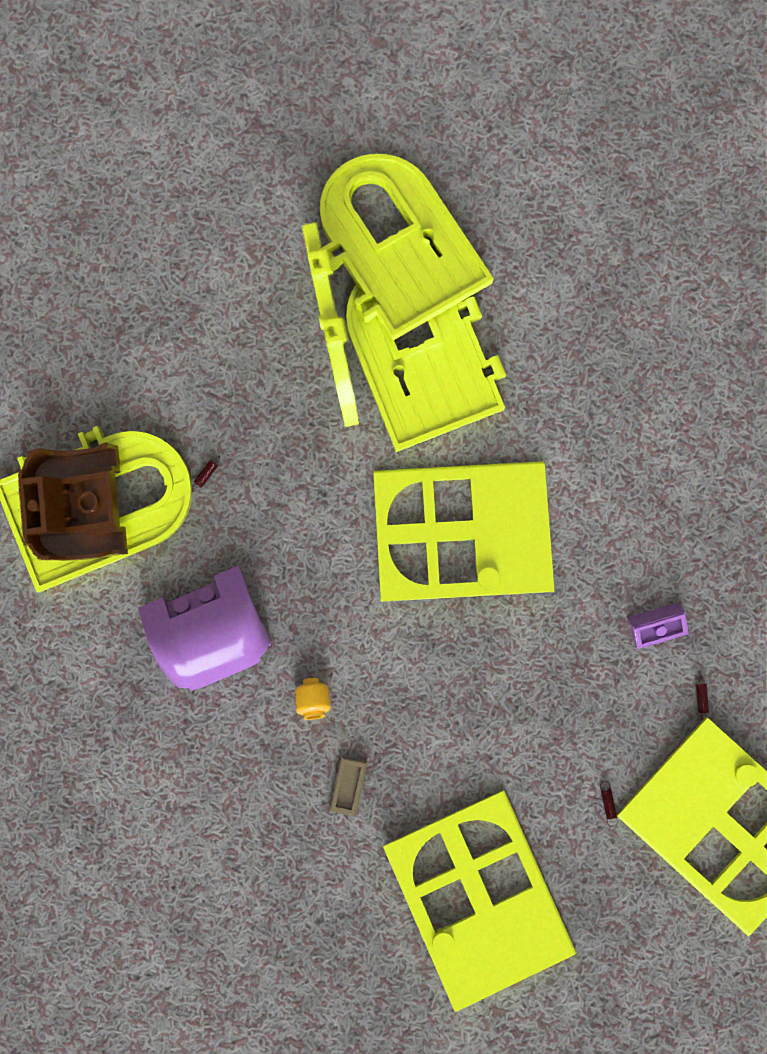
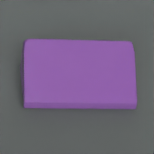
[628,603,689,649]

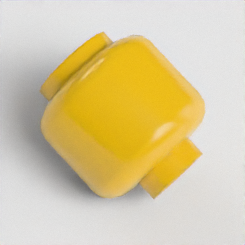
[294,678,331,720]

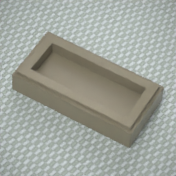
[329,756,368,817]

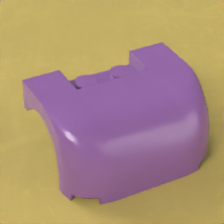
[138,565,271,691]

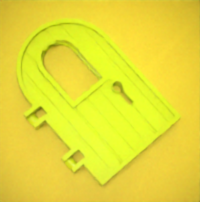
[320,154,494,340]
[302,223,359,427]
[346,284,506,452]
[0,426,193,592]

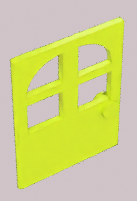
[373,461,554,602]
[617,717,767,936]
[382,790,576,1012]

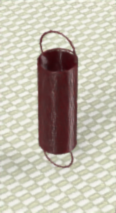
[192,456,220,492]
[696,675,709,720]
[600,781,618,827]

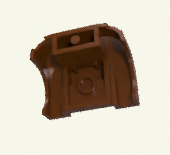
[18,443,128,561]

